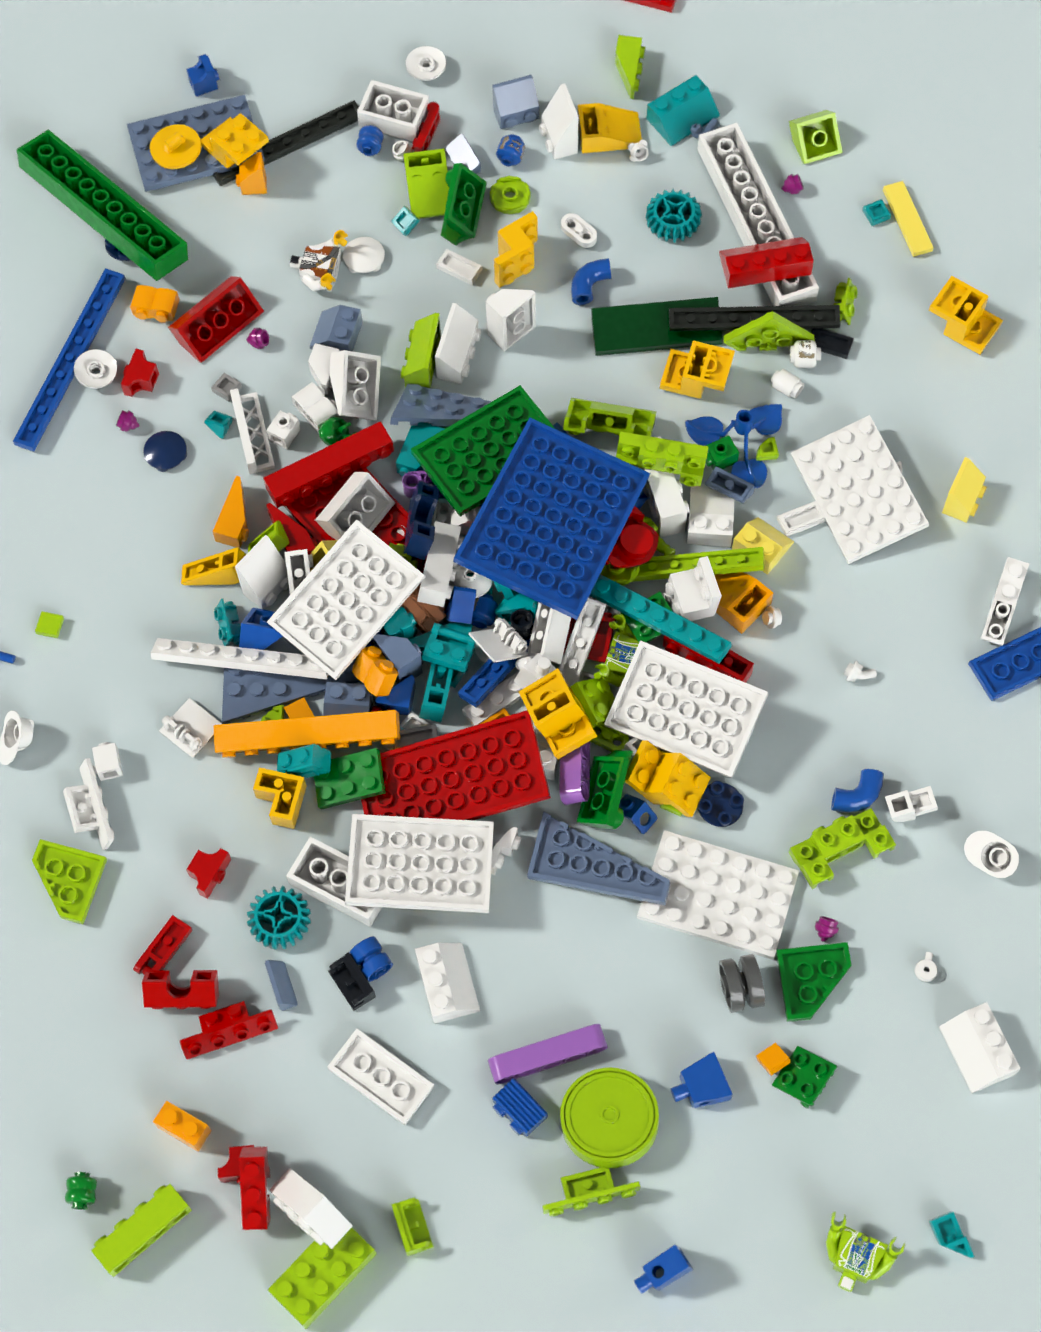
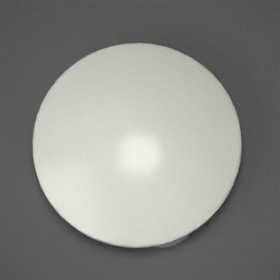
[343,237,385,273]

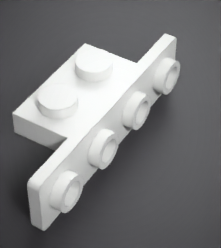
[63,758,114,850]

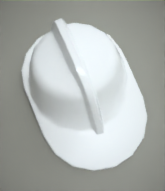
[0,710,34,765]
[964,831,1019,878]

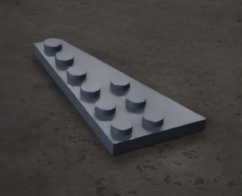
[390,384,492,426]
[222,657,360,724]
[527,811,670,905]

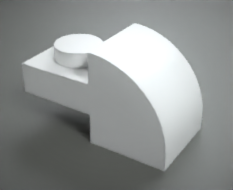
[885,786,938,822]

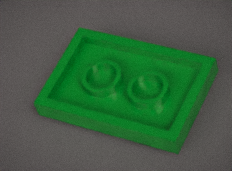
[314,748,386,810]

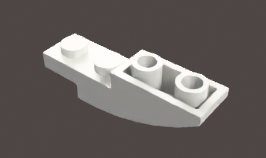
[981,557,1029,646]

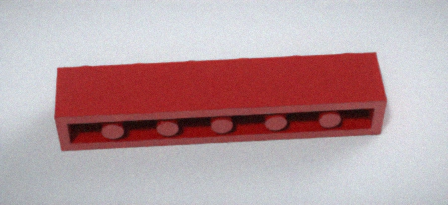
[263,421,394,508]

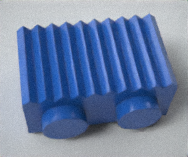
[493,1078,548,1137]

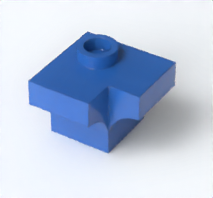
[186,54,220,97]

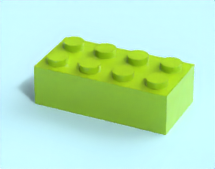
[268,1227,377,1329]

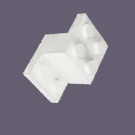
[662,556,722,621]

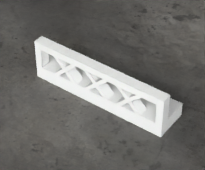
[230,388,275,474]

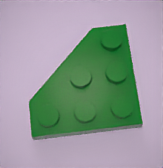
[776,942,852,1022]

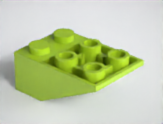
[403,149,449,219]

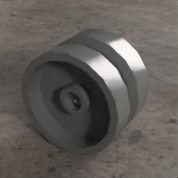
[719,954,765,1013]

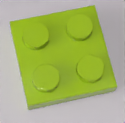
[571,678,615,726]

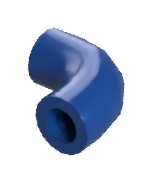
[571,258,611,305]
[831,769,884,813]

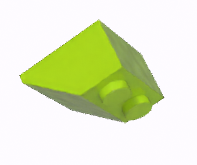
[789,110,843,164]

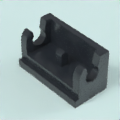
[328,952,376,1011]

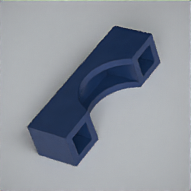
[404,480,439,560]

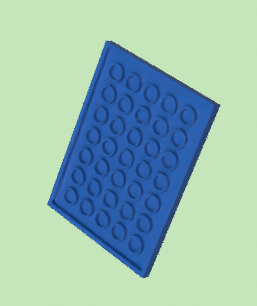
[453,418,651,620]

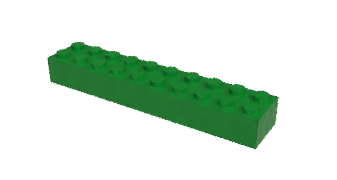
[16,129,188,281]

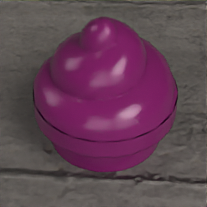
[781,174,804,195]
[246,328,269,349]
[116,410,139,431]
[815,916,839,942]

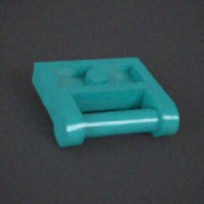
[422,623,476,673]

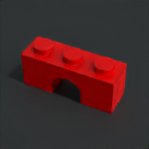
[142,970,219,1009]
[239,1147,271,1230]

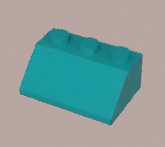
[646,75,720,146]

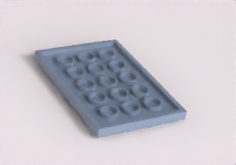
[127,95,264,192]

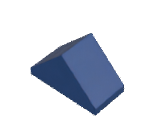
[444,586,476,624]
[374,675,416,716]

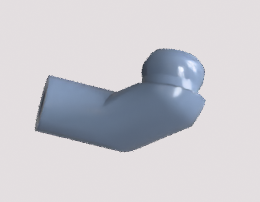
[691,118,720,139]

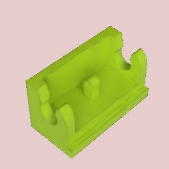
[391,1197,434,1256]

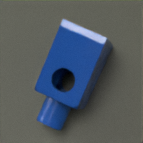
[670,1052,733,1108]
[634,1244,693,1294]

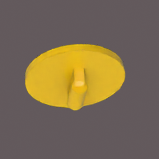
[150,124,202,169]

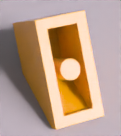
[236,152,267,195]

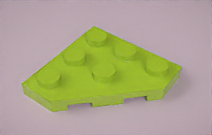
[723,311,814,351]
[32,839,107,924]

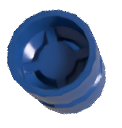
[350,936,393,982]

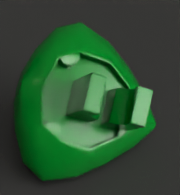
[318,417,355,446]

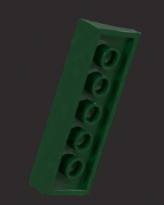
[591,297,723,356]

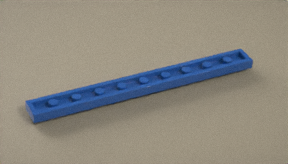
[13,268,126,452]

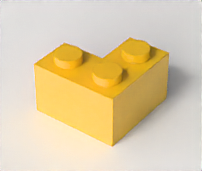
[253,767,307,829]

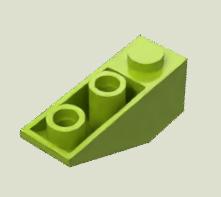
[615,35,646,99]

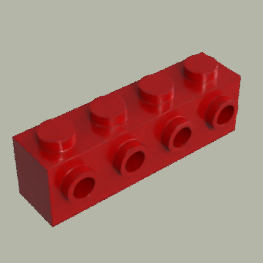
[663,635,754,683]

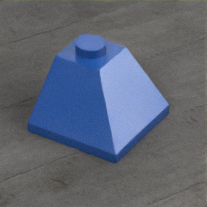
[239,608,283,650]

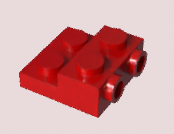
[563,612,616,663]

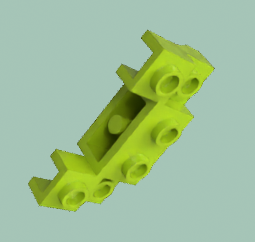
[563,397,657,437]
[616,431,708,487]
[788,808,896,890]

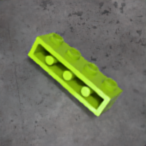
[91,1184,192,1277]

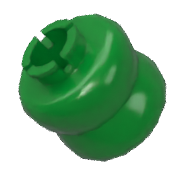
[65,1172,97,1210]

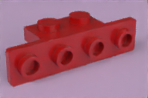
[180,1001,278,1059]

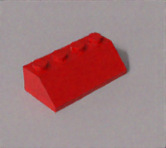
[719,237,814,289]
[168,276,264,363]

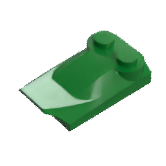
[440,163,487,245]
[576,750,633,829]

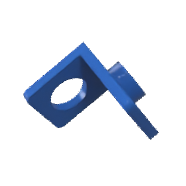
[619,794,657,834]

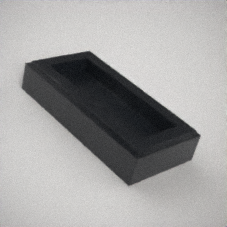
[811,328,854,359]

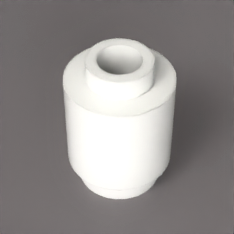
[771,369,804,399]

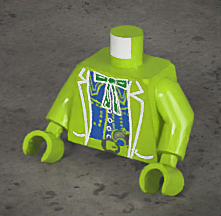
[594,614,639,687]
[826,1212,906,1292]

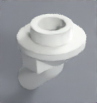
[844,661,877,682]

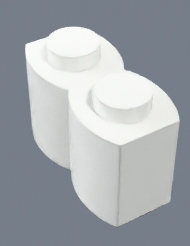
[292,382,339,433]

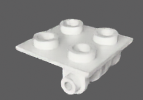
[469,618,529,663]
[159,698,222,758]

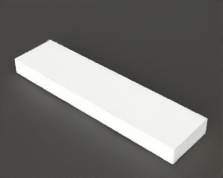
[559,598,607,688]

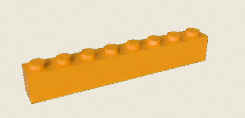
[213,710,401,758]

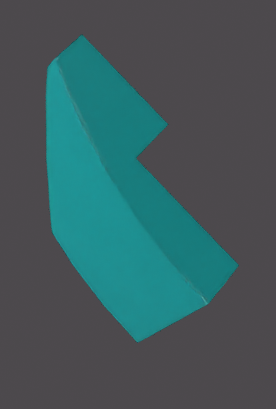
[929,1211,974,1258]

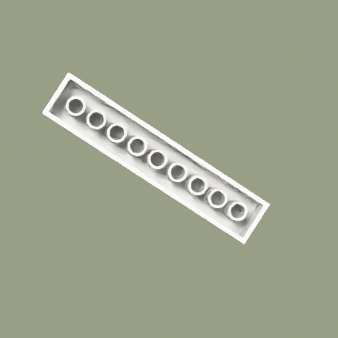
[697,123,819,306]

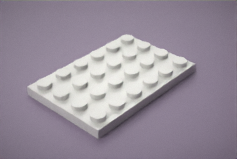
[791,415,929,564]
[267,519,425,680]
[604,641,769,778]
[345,814,494,913]
[637,830,799,960]

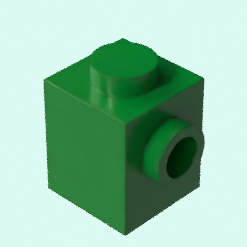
[706,435,739,470]

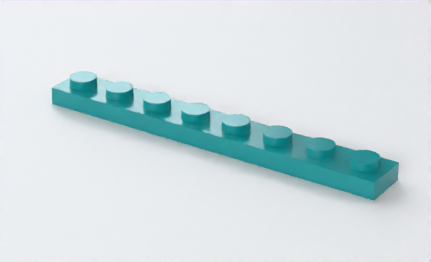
[590,574,732,664]

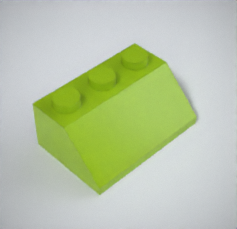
[401,313,441,389]

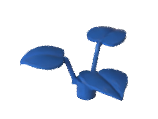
[685,404,782,489]

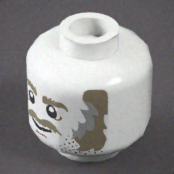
[790,340,821,368]

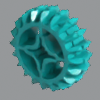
[646,189,702,243]
[247,886,311,950]

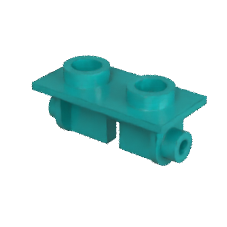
[214,598,241,646]

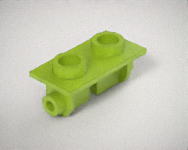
[833,278,857,325]

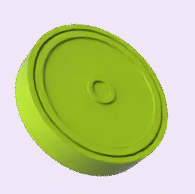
[560,1067,659,1168]

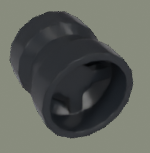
[510,609,533,640]

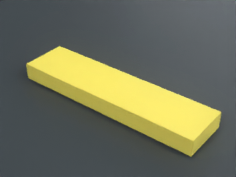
[883,181,934,257]

